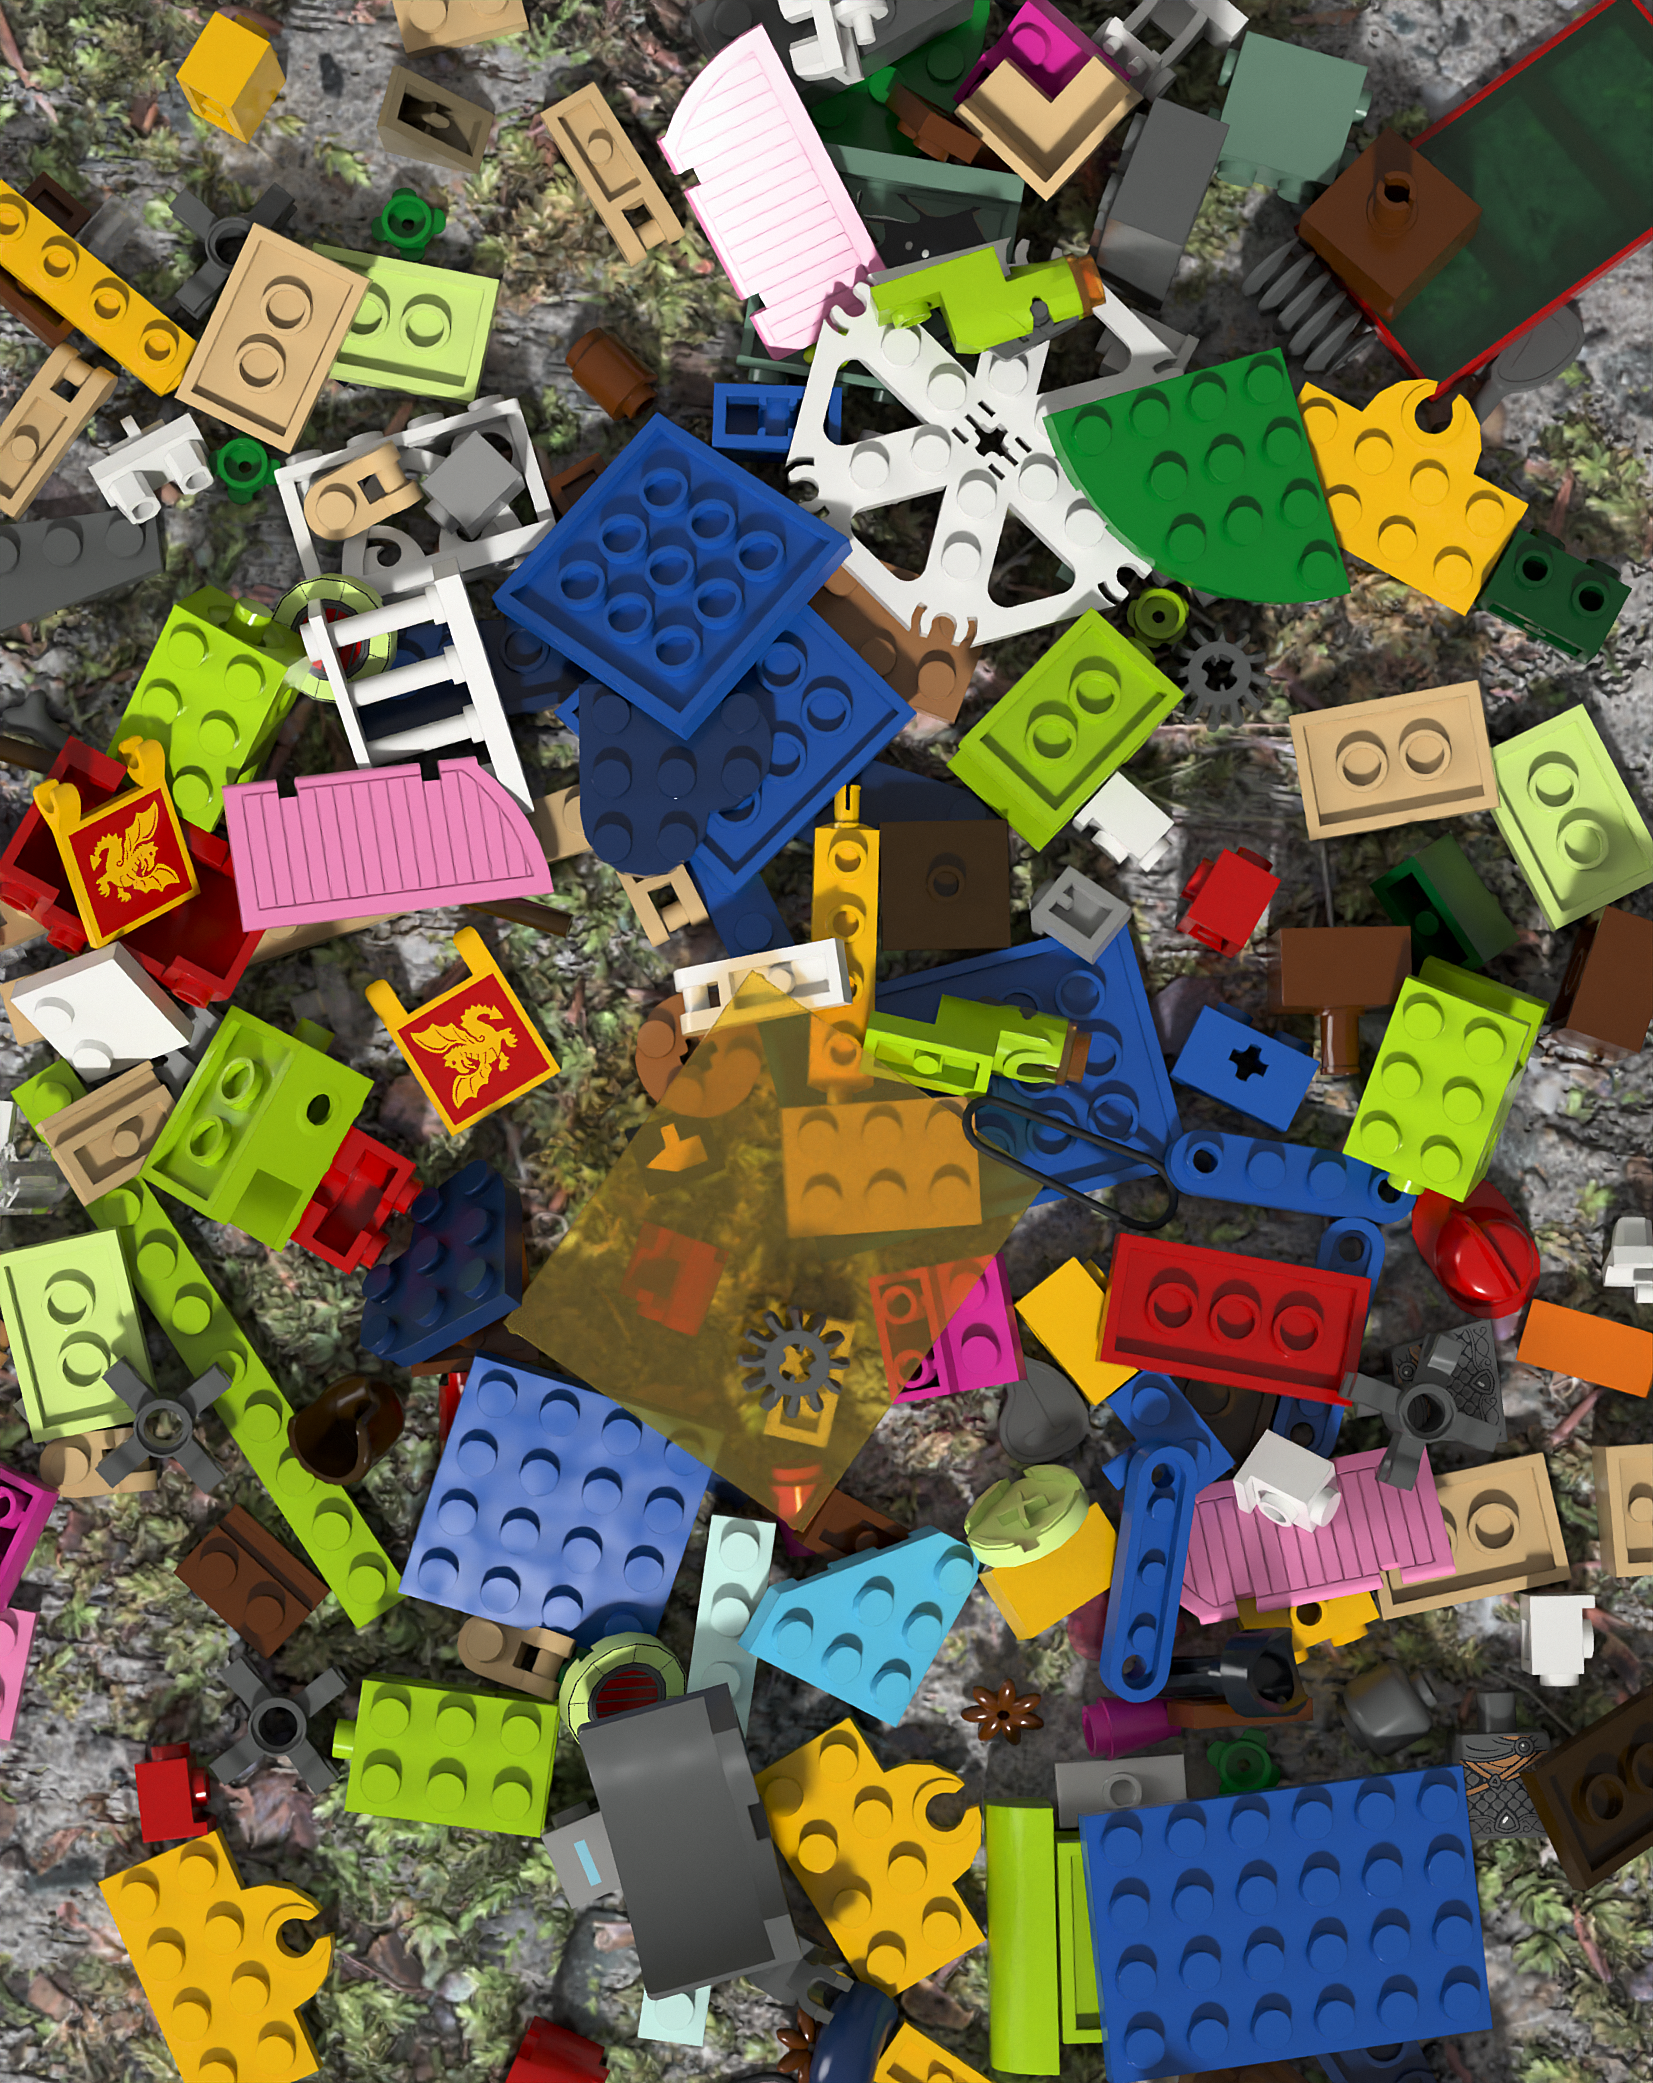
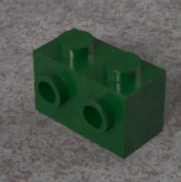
[1474,528,1632,665]
[1369,833,1520,972]

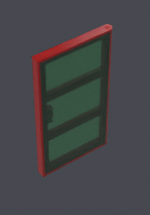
[1293,0,1653,404]

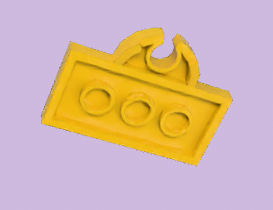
[1296,379,1529,616]
[753,1714,987,1999]
[98,1827,336,2083]

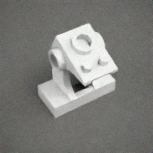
[1091,0,1249,105]

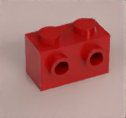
[1176,847,1281,959]

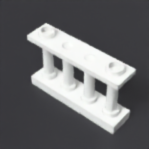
[300,557,535,814]

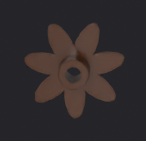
[961,1678,1044,1746]
[776,2007,823,2083]

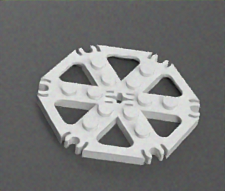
[785,237,1184,648]

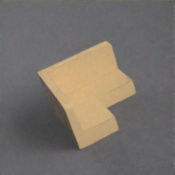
[954,53,1144,201]
[1592,1443,1653,1577]

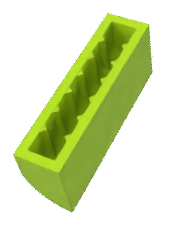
[983,1797,1060,2075]

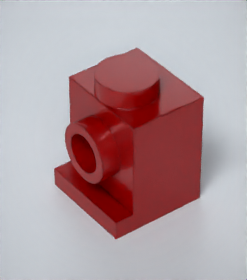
[134,1741,217,1843]

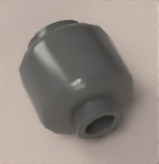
[1337,1659,1439,1757]

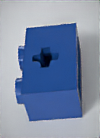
[712,383,842,464]
[1168,1002,1320,1134]

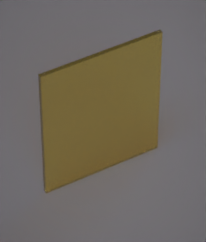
[503,970,1044,1533]

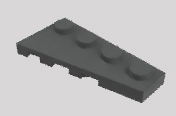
[0,510,166,633]

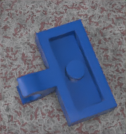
[1101,1371,1236,1494]

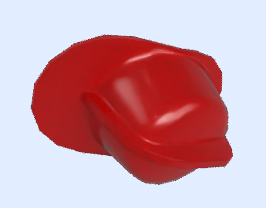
[1412,1179,1540,1319]

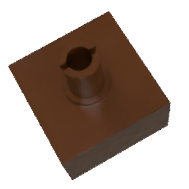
[1297,126,1483,324]
[1543,905,1653,1062]
[1266,926,1412,1076]

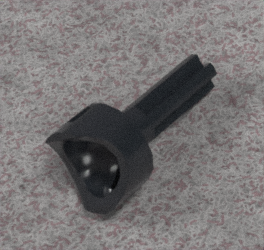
[1134,1627,1308,1718]

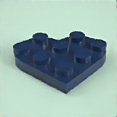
[579,684,773,879]
[360,1159,522,1367]

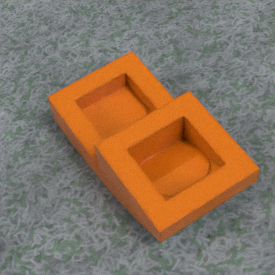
[1515,1298,1653,1399]

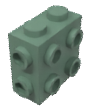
[1208,31,1374,205]

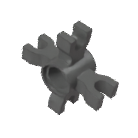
[168,182,298,322]
[1337,1333,1502,1491]
[95,1355,234,1494]
[209,1653,352,1796]
[744,1926,854,2025]

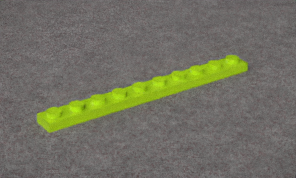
[10,1057,409,1629]

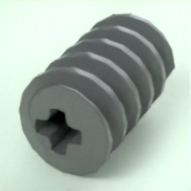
[1241,236,1379,378]

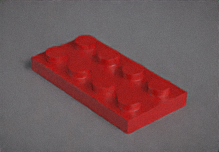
[1095,1232,1372,1407]

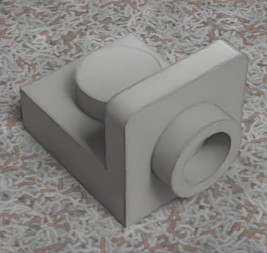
[1029,865,1131,965]

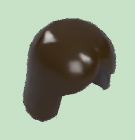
[286,1372,406,1486]

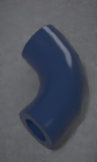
[809,1981,898,2083]

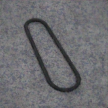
[962,1095,1179,1232]

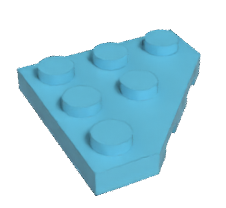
[737,1525,986,1727]

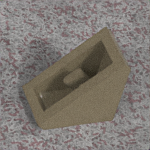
[376,65,495,174]

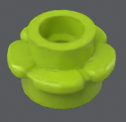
[1127,586,1189,648]

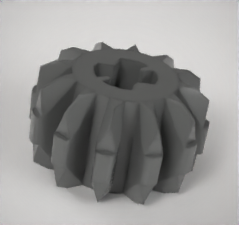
[1162,623,1271,733]
[736,1304,850,1418]

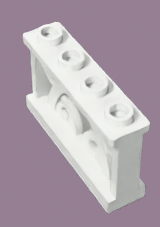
[274,394,556,606]

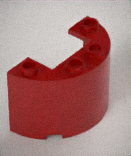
[0,735,266,1009]

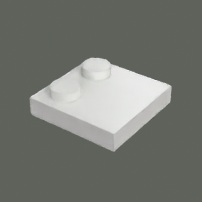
[10,941,195,1083]

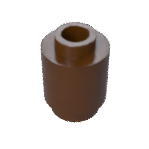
[565,327,658,421]

